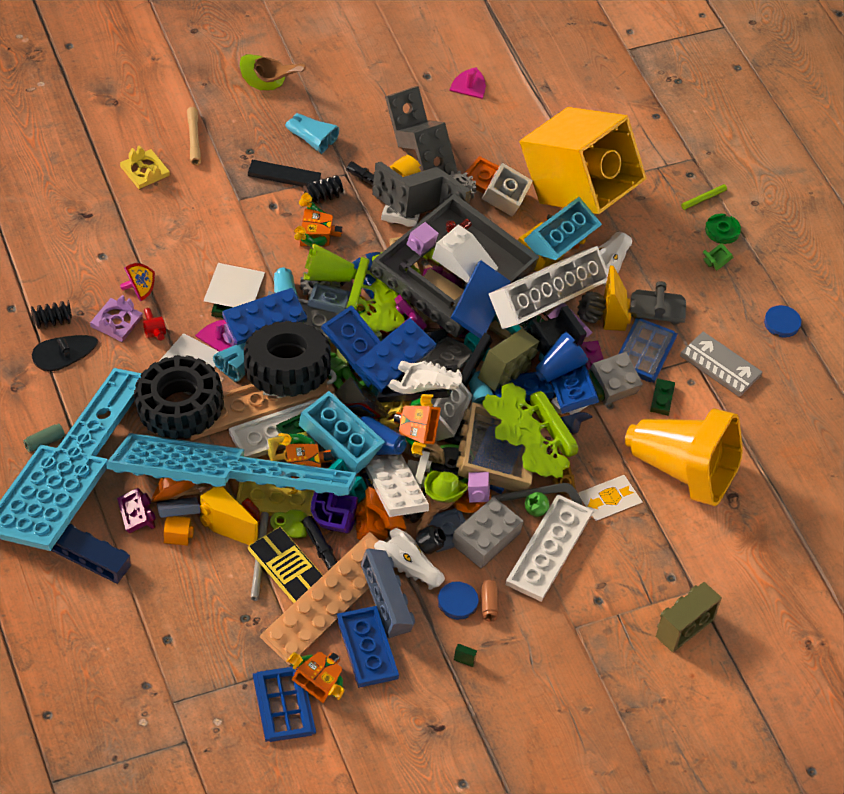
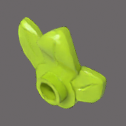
[270,509,307,538]

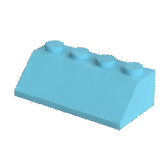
[524,197,602,260]
[299,391,385,474]

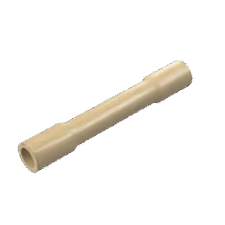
[187,107,201,165]

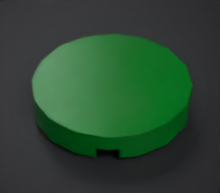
[705,213,741,244]

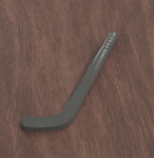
[491,483,583,506]

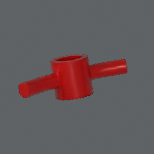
[143,308,166,341]

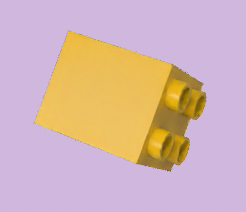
[519,107,647,214]

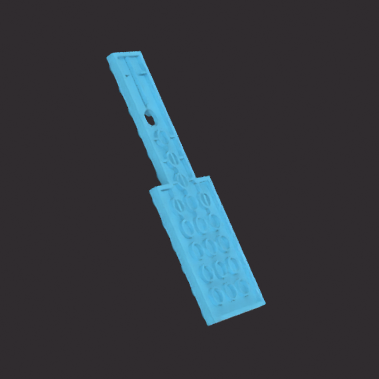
[0,368,142,551]
[107,433,356,496]

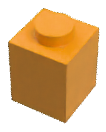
[164,516,194,546]

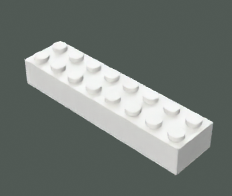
[489,246,608,329]

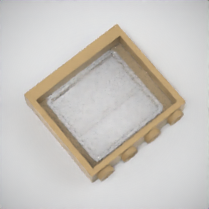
[456,402,539,491]

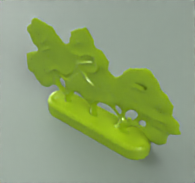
[346,252,420,333]
[482,382,578,478]

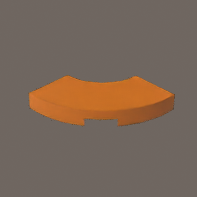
[365,487,406,531]

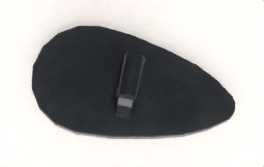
[32,335,98,372]

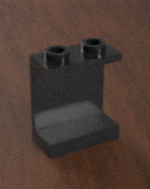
[526,306,587,356]

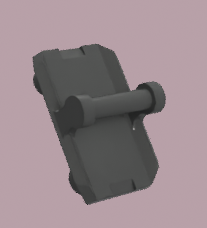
[630,281,686,325]

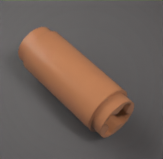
[481,580,498,622]

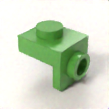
[703,243,734,271]

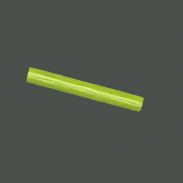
[681,184,727,210]

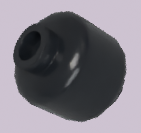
[415,525,446,554]

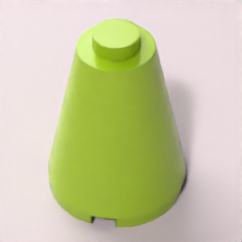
[304,244,357,282]

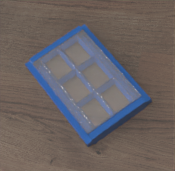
[619,318,678,383]
[252,667,316,742]

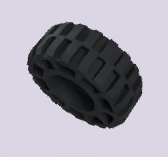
[244,321,331,397]
[134,355,224,439]

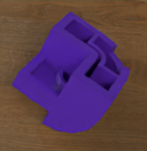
[311,491,359,534]

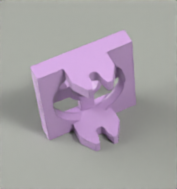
[90,295,143,342]

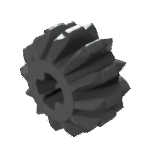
[577,291,606,323]

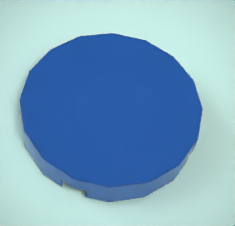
[764,305,802,338]
[438,581,479,620]

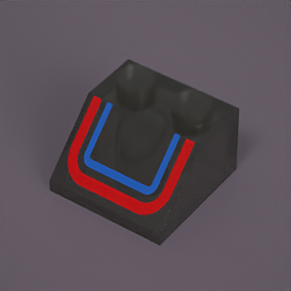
[335,377,389,419]

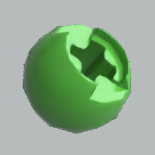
[524,492,550,517]

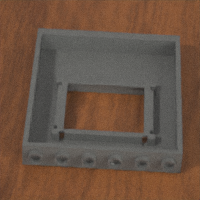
[370,193,539,338]

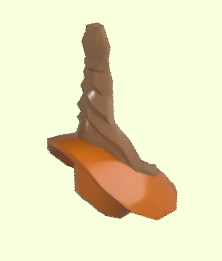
[151,477,210,502]

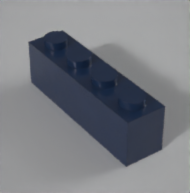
[51,523,131,584]

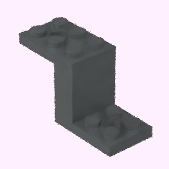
[385,86,458,175]
[372,162,471,218]

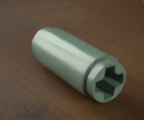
[23,424,65,452]

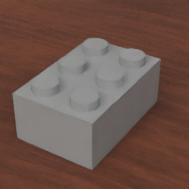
[452,497,523,569]

